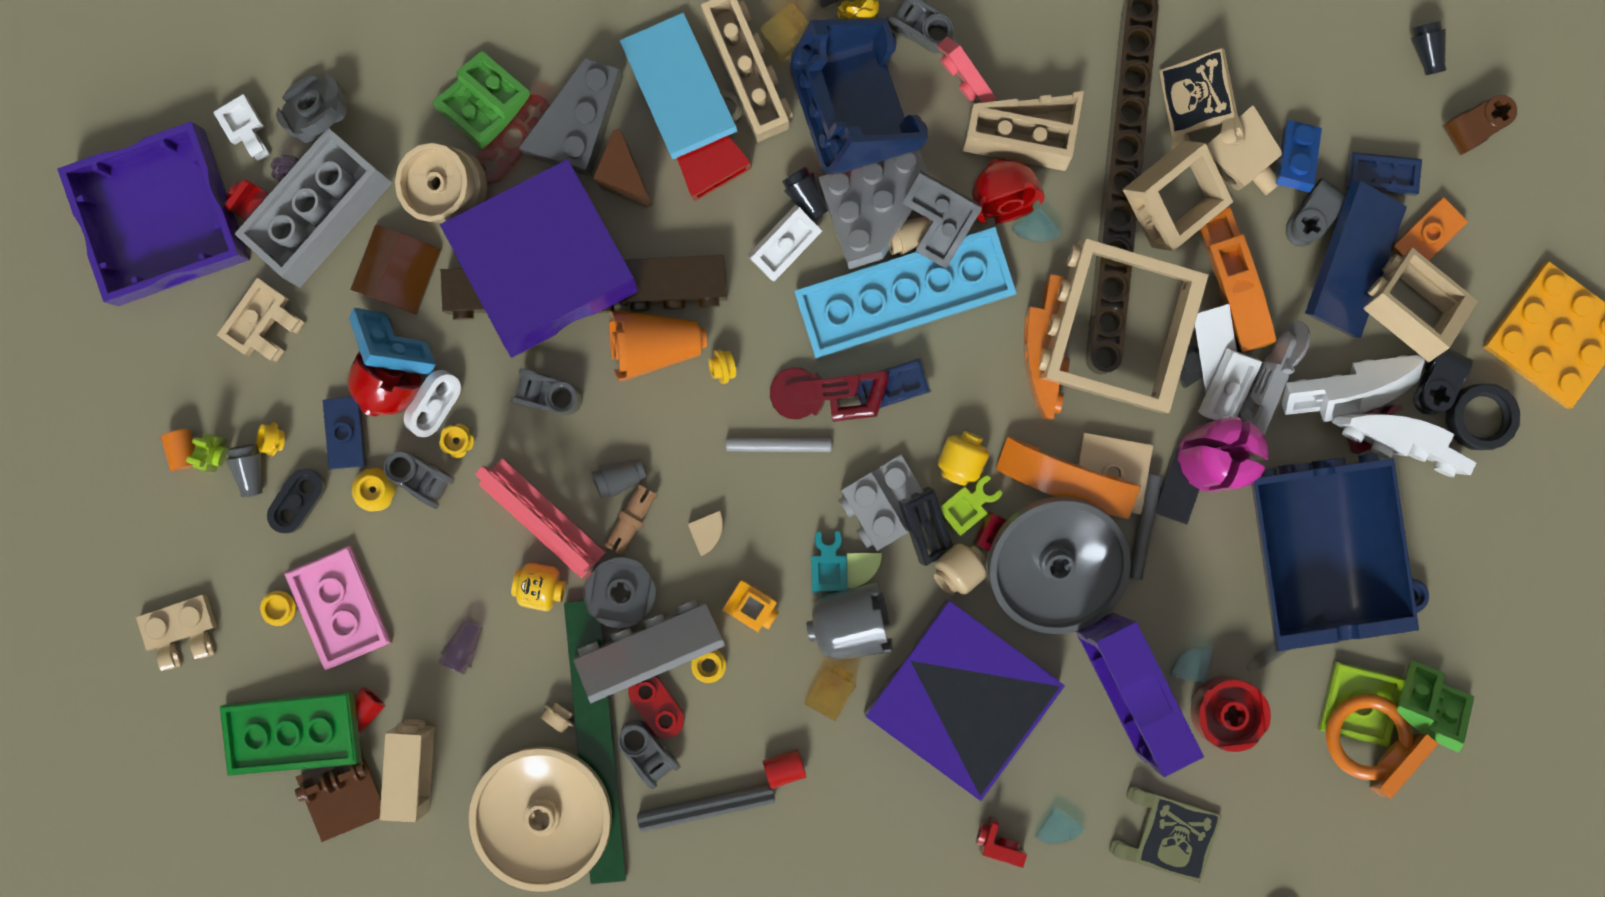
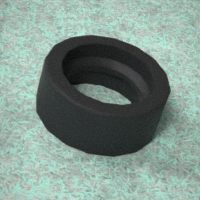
[1446,383,1521,450]

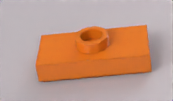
[1392,197,1468,261]

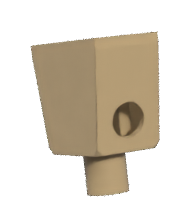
[1207,105,1282,196]

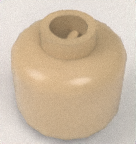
[934,544,987,596]

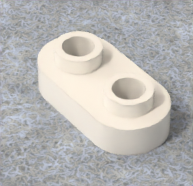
[404,370,461,437]

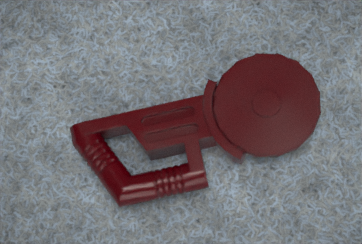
[770,367,889,422]

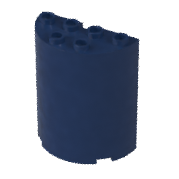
[1251,453,1419,651]

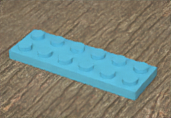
[794,227,1017,359]

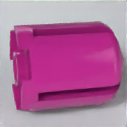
[1178,417,1269,493]

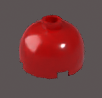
[972,158,1045,224]
[347,352,421,417]

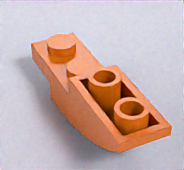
[1199,207,1277,353]
[1024,274,1070,420]

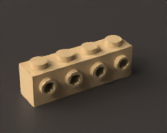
[700,0,793,143]

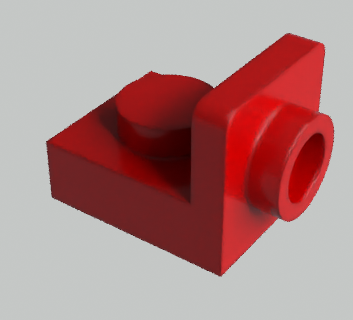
[224,179,269,221]
[976,816,1027,868]

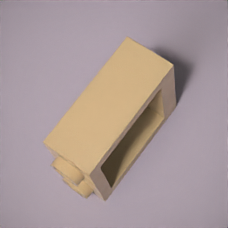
[1123,141,1233,251]
[1363,248,1478,362]
[379,719,435,823]

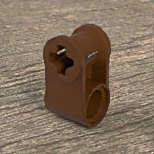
[1442,95,1517,155]

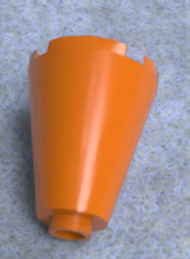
[609,310,707,381]

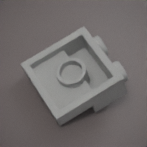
[839,455,932,551]

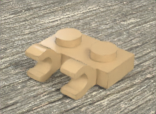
[217,278,305,363]
[136,594,218,671]

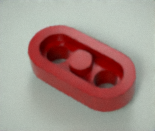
[628,675,685,738]

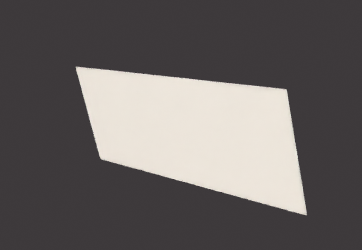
[1195,304,1237,393]

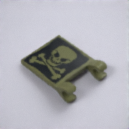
[1109,786,1221,883]

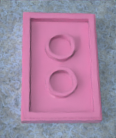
[284,546,392,671]

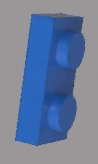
[1276,120,1322,193]

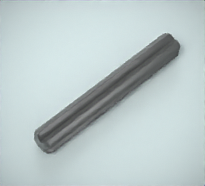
[637,784,775,832]

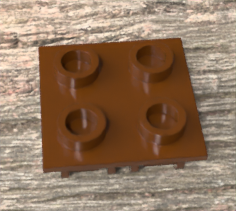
[295,750,381,842]

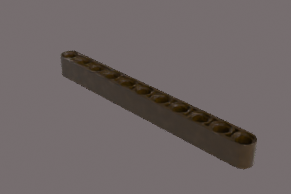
[1086,0,1159,375]

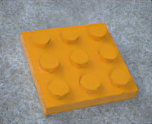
[1482,261,1605,409]

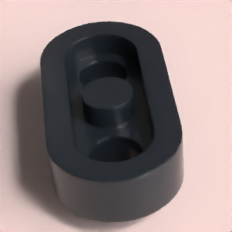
[267,469,325,533]

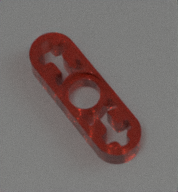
[476,94,549,183]

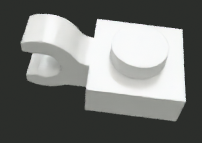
[213,94,270,162]

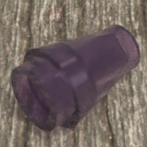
[439,619,483,675]

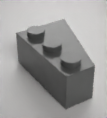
[519,58,623,177]

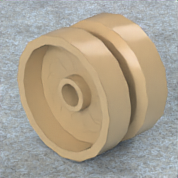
[395,143,487,223]

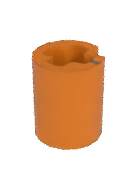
[160,428,195,472]

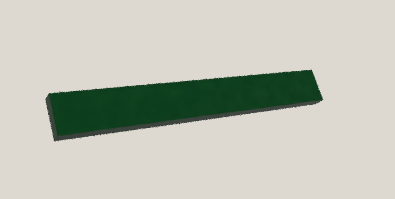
[564,600,627,884]

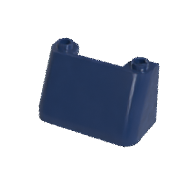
[790,18,929,174]

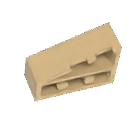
[963,91,1084,171]

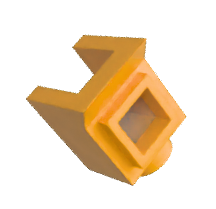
[722,579,779,632]

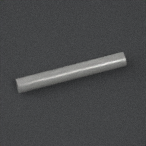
[726,438,831,452]

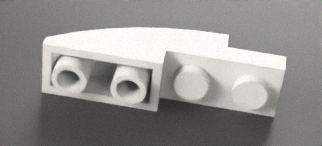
[1282,355,1425,422]
[1332,413,1476,478]

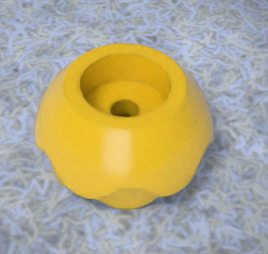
[837,0,880,19]
[351,468,396,512]

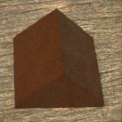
[593,128,653,208]
[350,225,442,315]

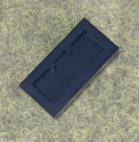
[1346,152,1422,196]
[858,358,932,408]
[322,397,367,470]

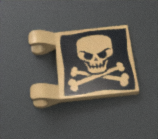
[1159,48,1246,150]

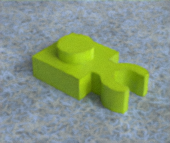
[186,433,228,472]
[940,476,1002,536]

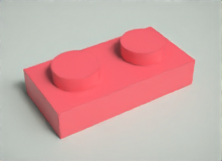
[936,37,997,103]

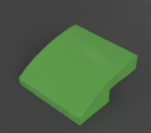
[432,51,530,150]
[1397,660,1475,753]

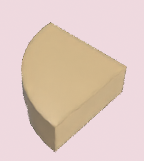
[688,511,723,556]

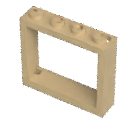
[1038,238,1209,413]

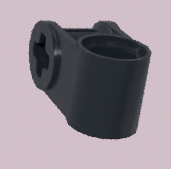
[1413,349,1473,415]

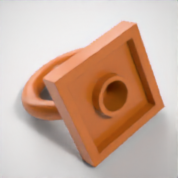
[1325,694,1439,799]

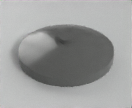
[988,496,1131,634]

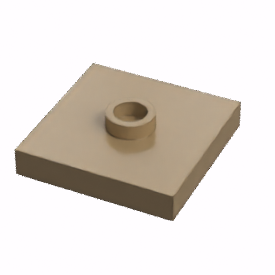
[1077,433,1153,514]

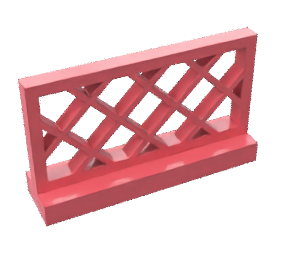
[475,458,607,579]

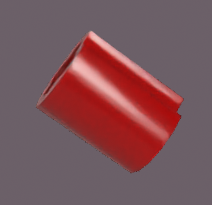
[354,687,385,734]
[763,749,807,789]

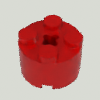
[1190,676,1271,752]

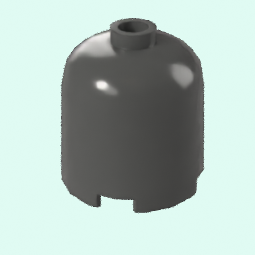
[806,582,893,660]

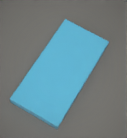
[619,12,737,160]

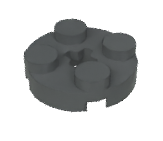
[276,74,348,143]
[583,557,656,628]

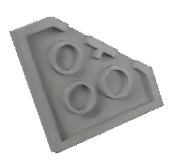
[818,150,928,269]

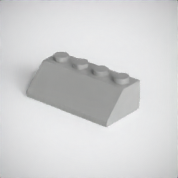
[235,128,392,288]
[573,599,725,704]

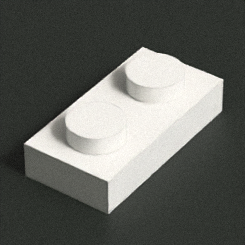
[747,205,822,282]
[1198,348,1262,421]

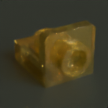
[805,665,856,721]

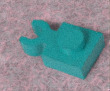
[811,531,847,593]

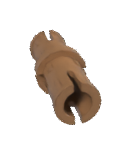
[603,483,658,556]

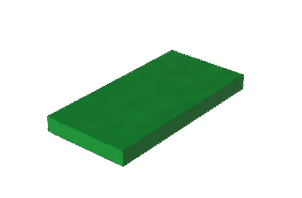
[220,691,362,776]

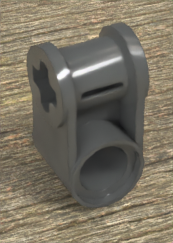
[887,0,954,53]
[1286,177,1346,247]
[510,368,582,415]
[383,452,455,509]
[618,720,681,789]

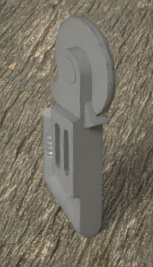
[1238,320,1311,434]

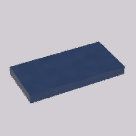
[1305,180,1407,338]

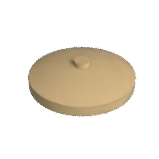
[469,747,612,892]

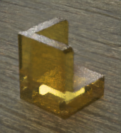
[760,2,809,63]

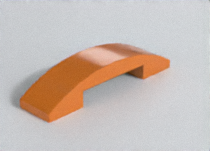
[996,436,1141,519]

